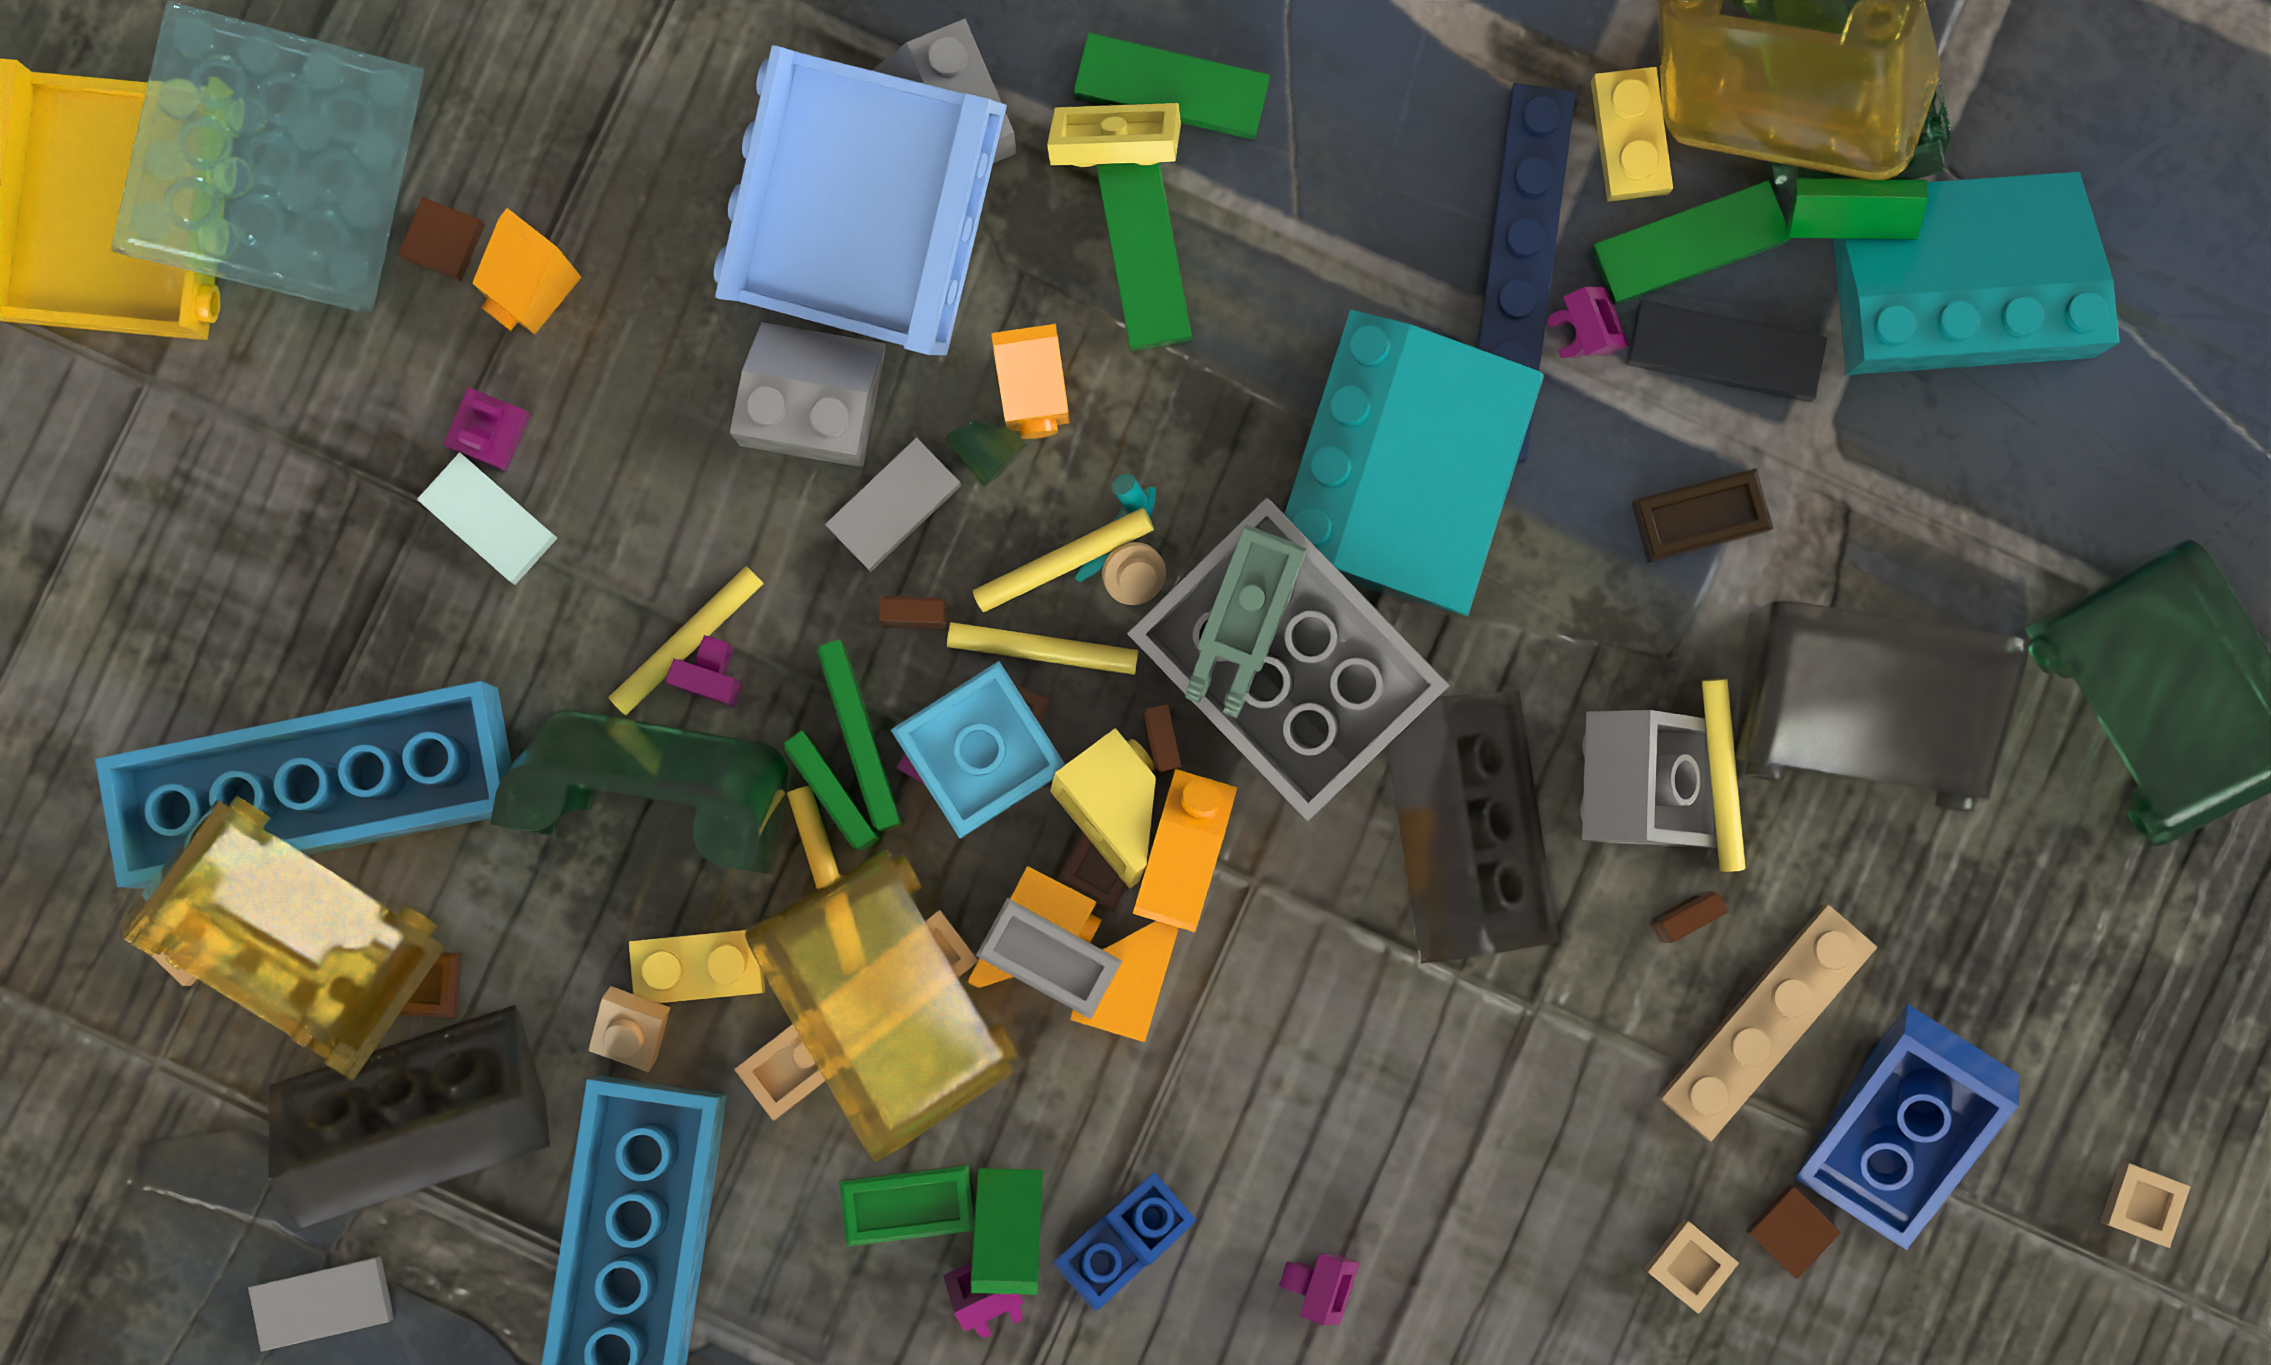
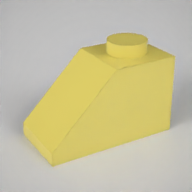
[1050,728,1156,889]

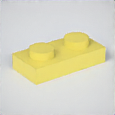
[1591,67,1673,202]
[1047,103,1181,167]
[629,929,765,1003]

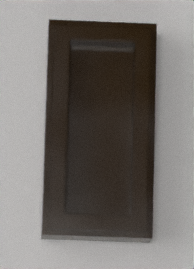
[1631,468,1774,563]

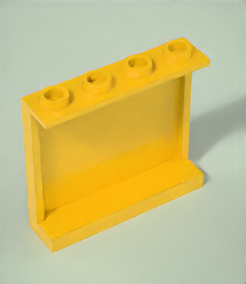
[0,58,243,340]

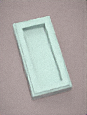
[417,452,557,585]

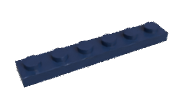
[1476,83,1576,463]

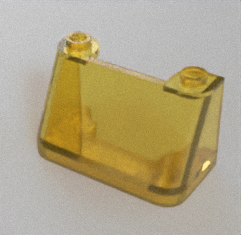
[1657,0,1942,180]
[118,795,446,1081]
[745,848,1019,1162]

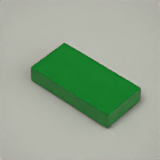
[1788,178,1928,240]
[784,730,881,851]
[839,1164,975,1247]
[971,1168,1043,1295]

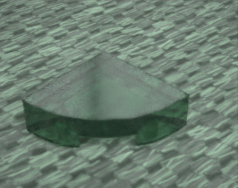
[945,421,1027,486]

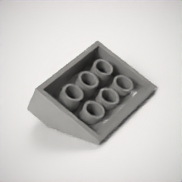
[1127,497,1450,821]

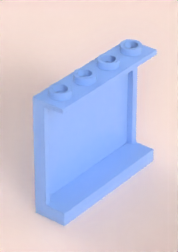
[714,45,1007,356]

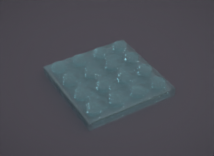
[111,0,425,314]

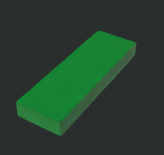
[1074,32,1270,140]
[1096,162,1192,352]
[1590,180,1791,306]
[816,639,904,832]

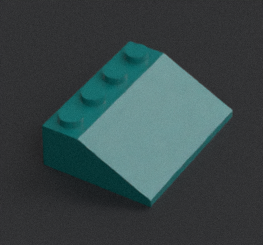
[1833,172,2120,375]
[1284,309,1544,617]

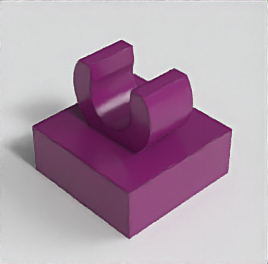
[1546,286,1629,358]
[443,387,531,472]
[665,635,743,708]
[1279,1253,1360,1325]
[943,1262,1024,1338]

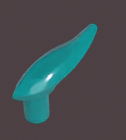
[1074,474,1156,583]

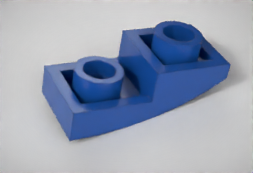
[1052,1172,1197,1311]

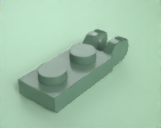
[1185,525,1308,718]

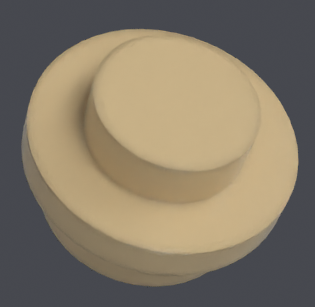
[1102,542,1166,605]

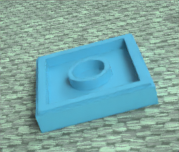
[891,661,1065,839]

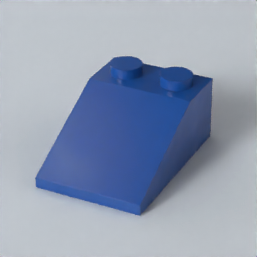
[1795,1004,2019,1250]

